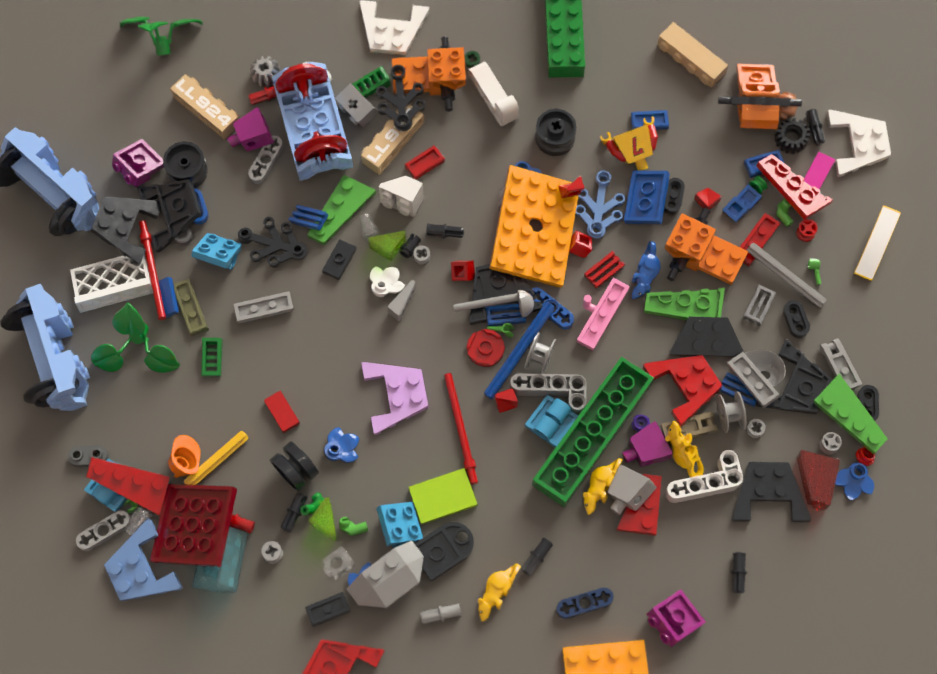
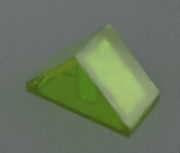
[368,231,406,262]
[309,497,337,541]

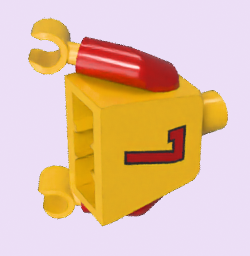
[600,117,658,171]

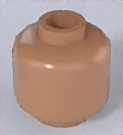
[778,92,798,120]

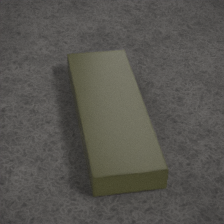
[173,278,209,336]

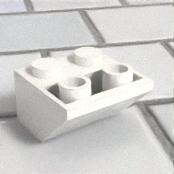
[379,176,424,217]

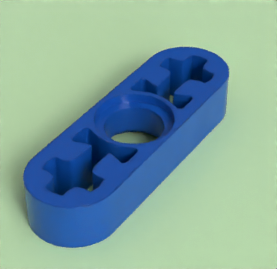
[529,287,574,330]

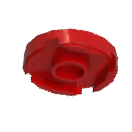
[467,329,505,367]

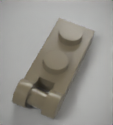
[660,412,718,444]

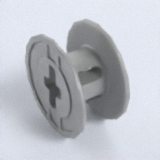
[524,332,557,374]
[717,392,747,433]

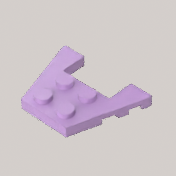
[362,362,428,436]

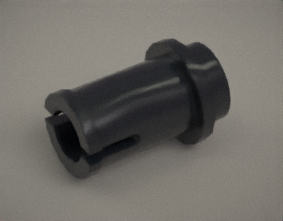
[399,234,421,258]

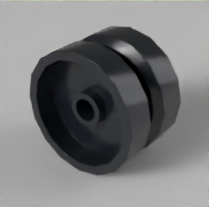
[535,108,577,156]
[163,141,208,188]
[269,441,319,492]

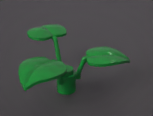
[119,17,203,56]
[91,303,180,373]

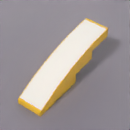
[854,205,901,281]

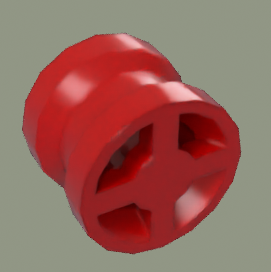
[796,219,818,242]

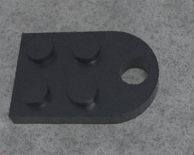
[415,522,474,582]

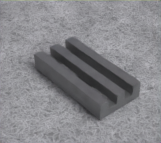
[743,285,776,326]

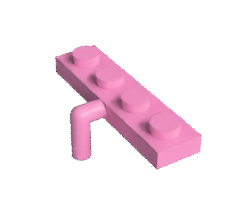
[576,278,630,351]

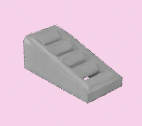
[388,280,416,322]

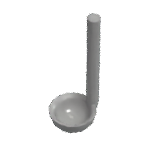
[453,290,534,318]

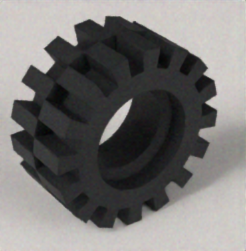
[775,118,810,154]

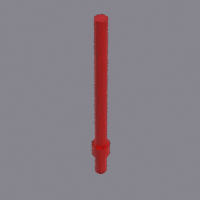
[139,220,166,320]
[444,373,478,485]

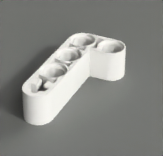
[468,62,519,126]
[665,450,743,503]

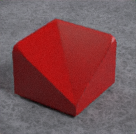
[559,176,585,198]
[694,188,722,210]
[569,231,592,258]
[451,260,475,281]
[495,388,518,413]

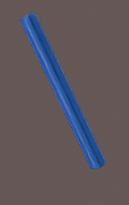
[484,302,554,399]

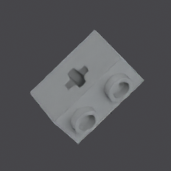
[335,83,379,128]

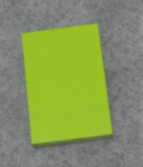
[408,468,478,525]

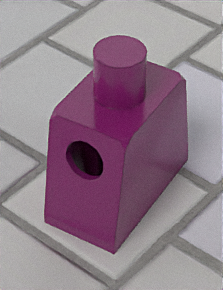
[228,107,274,151]
[622,421,673,467]

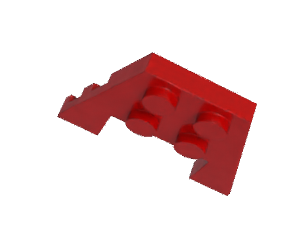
[643,355,722,427]
[303,639,385,674]

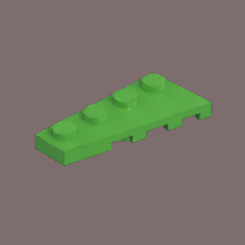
[307,175,376,245]
[644,288,725,320]
[813,374,888,455]

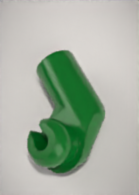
[301,493,325,515]

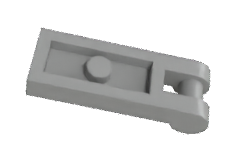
[819,338,862,390]

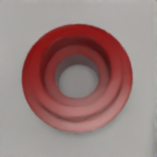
[855,447,875,466]

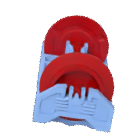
[272,62,353,181]

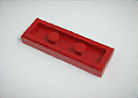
[740,213,780,267]

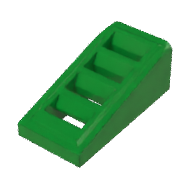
[352,66,391,98]
[201,338,223,376]

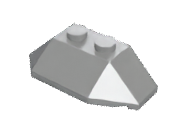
[347,541,424,608]

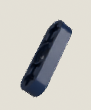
[556,587,614,619]

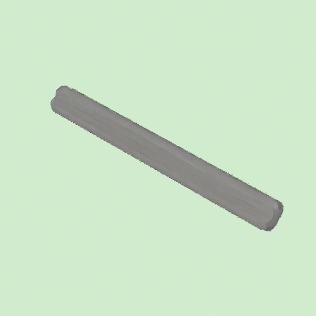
[747,243,827,308]

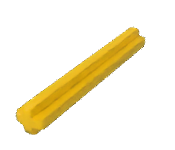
[184,431,249,485]

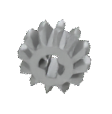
[249,56,280,87]

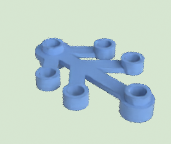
[575,170,625,239]

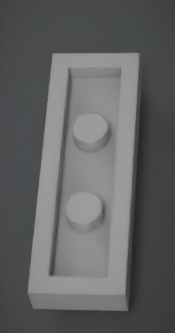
[234,291,294,324]
[727,352,779,408]

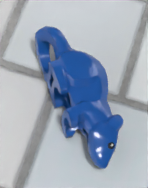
[631,241,661,299]

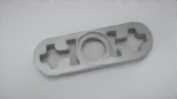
[248,136,283,184]
[76,510,131,551]

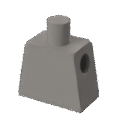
[608,464,657,515]

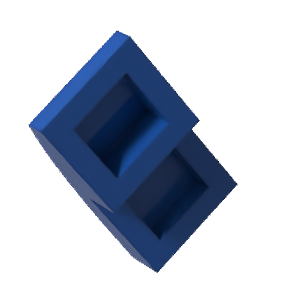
[722,184,762,222]

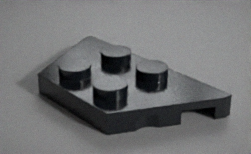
[670,316,744,356]

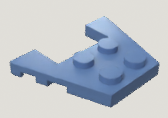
[104,519,183,601]

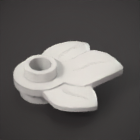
[370,266,405,297]

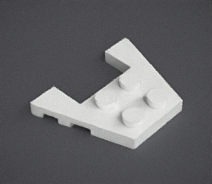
[360,0,429,55]
[827,110,891,177]

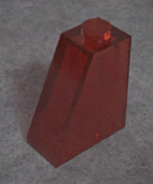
[797,450,840,510]

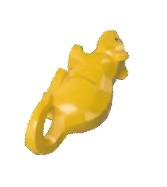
[665,421,704,478]
[582,458,623,515]
[477,564,521,622]

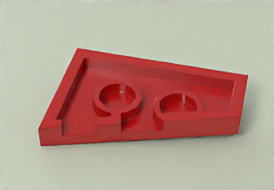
[616,474,662,536]

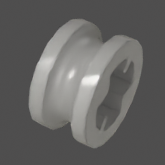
[413,246,430,265]
[747,419,765,438]

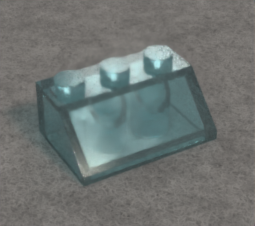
[192,527,247,593]

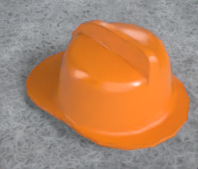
[168,435,201,478]

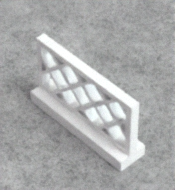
[70,253,153,313]

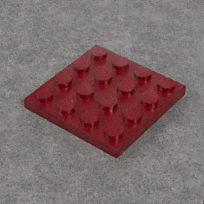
[150,484,237,567]

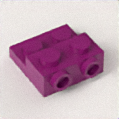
[112,139,164,187]
[646,589,706,647]

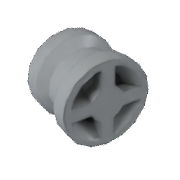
[819,432,842,455]
[261,541,283,564]

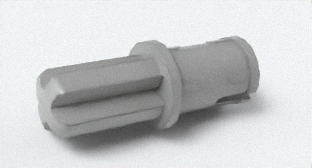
[420,603,462,624]

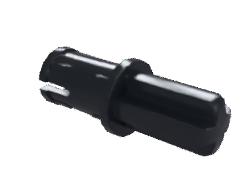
[805,109,825,145]
[426,224,464,238]
[281,493,308,532]
[521,538,553,576]
[731,552,747,594]

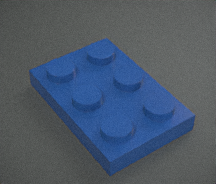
[624,171,670,224]

